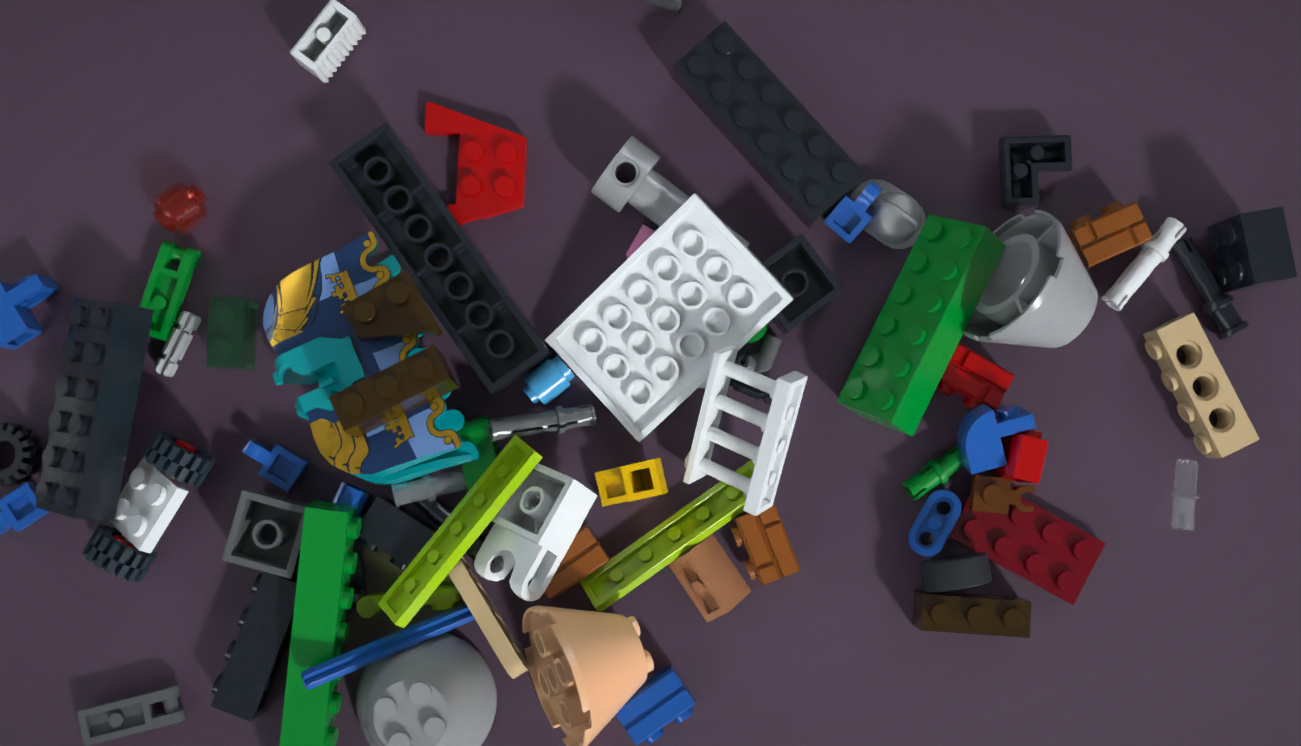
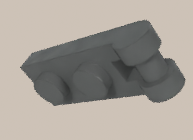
[77,684,186,746]

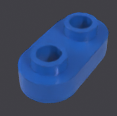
[908,490,961,557]

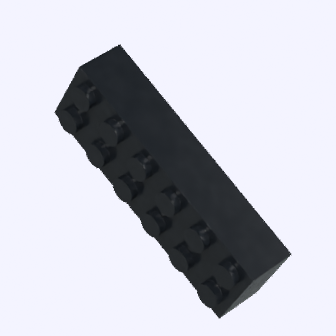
[672,21,866,229]
[35,298,154,521]

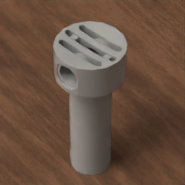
[591,136,749,247]

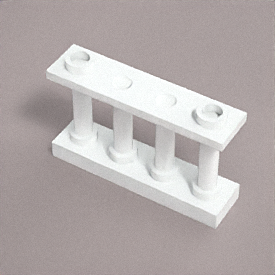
[683,345,808,516]

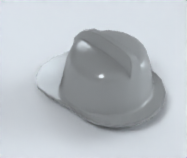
[851,179,926,249]

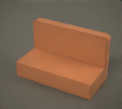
[668,534,751,623]

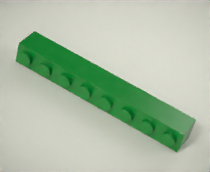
[280,501,361,746]

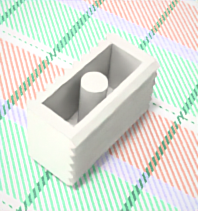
[289,0,366,83]

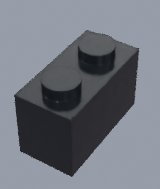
[359,495,438,570]

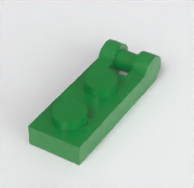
[139,240,202,341]

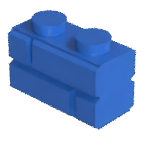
[616,664,696,746]

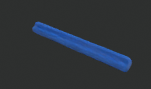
[301,603,475,690]

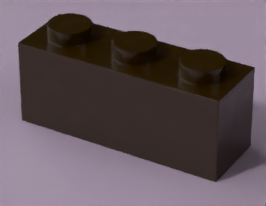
[328,345,459,438]
[912,590,1031,638]

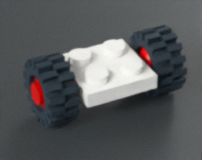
[82,430,216,582]

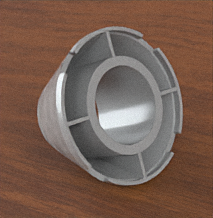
[963,210,1098,348]

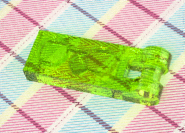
[356,585,462,618]

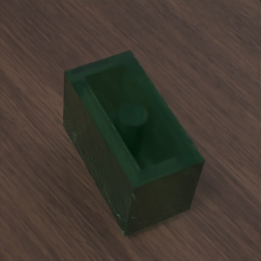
[206,297,258,371]

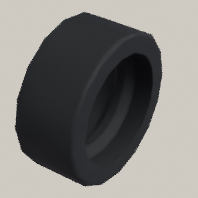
[919,552,992,592]

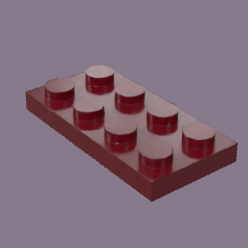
[948,475,1106,605]

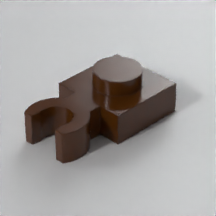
[969,475,1036,515]

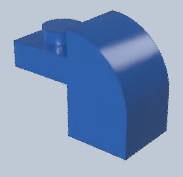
[0,274,60,350]
[957,403,1036,474]

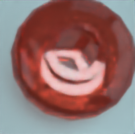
[152,183,207,234]

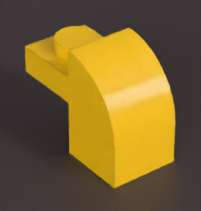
[595,458,668,507]

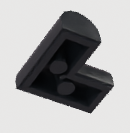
[999,135,1073,210]

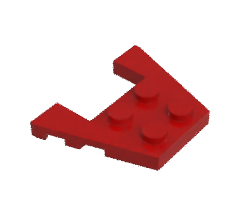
[424,102,528,226]

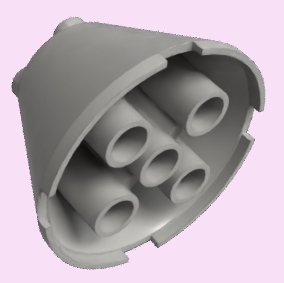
[356,633,497,746]

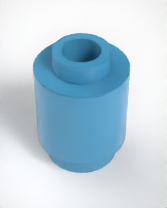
[522,355,575,406]

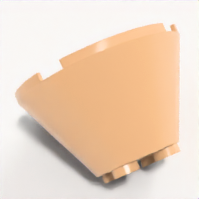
[522,605,654,746]

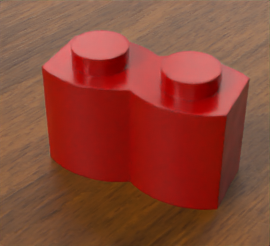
[992,430,1049,484]

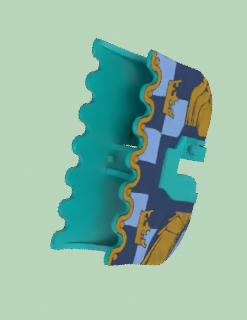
[263,231,480,485]

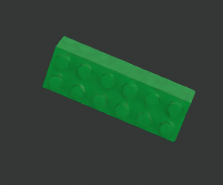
[837,214,1006,437]

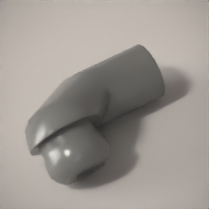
[736,334,782,374]

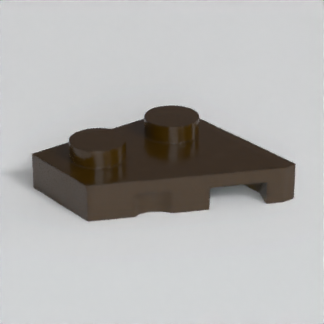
[341,270,443,341]

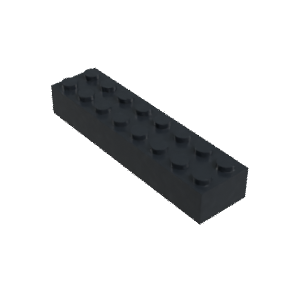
[328,122,553,395]

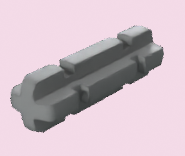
[154,311,201,377]

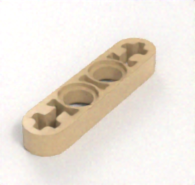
[448,555,529,679]

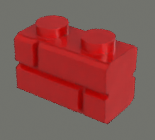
[936,343,1015,411]

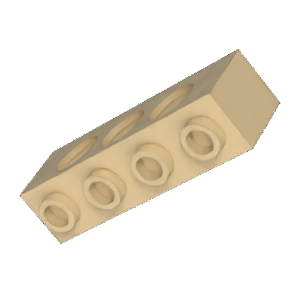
[1143,312,1260,458]

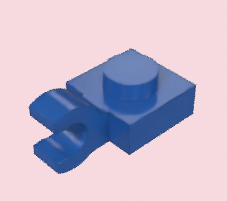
[824,181,882,244]
[242,439,309,492]
[0,482,50,535]

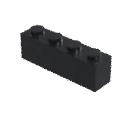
[211,572,297,722]

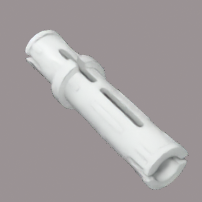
[1101,217,1187,311]

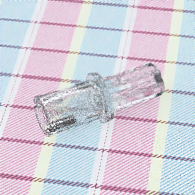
[1170,459,1200,530]

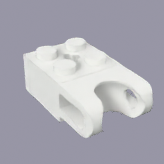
[474,463,598,601]

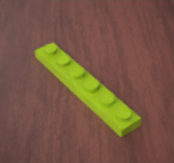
[377,435,543,628]
[579,460,755,612]

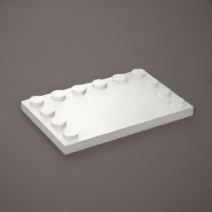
[545,193,794,442]

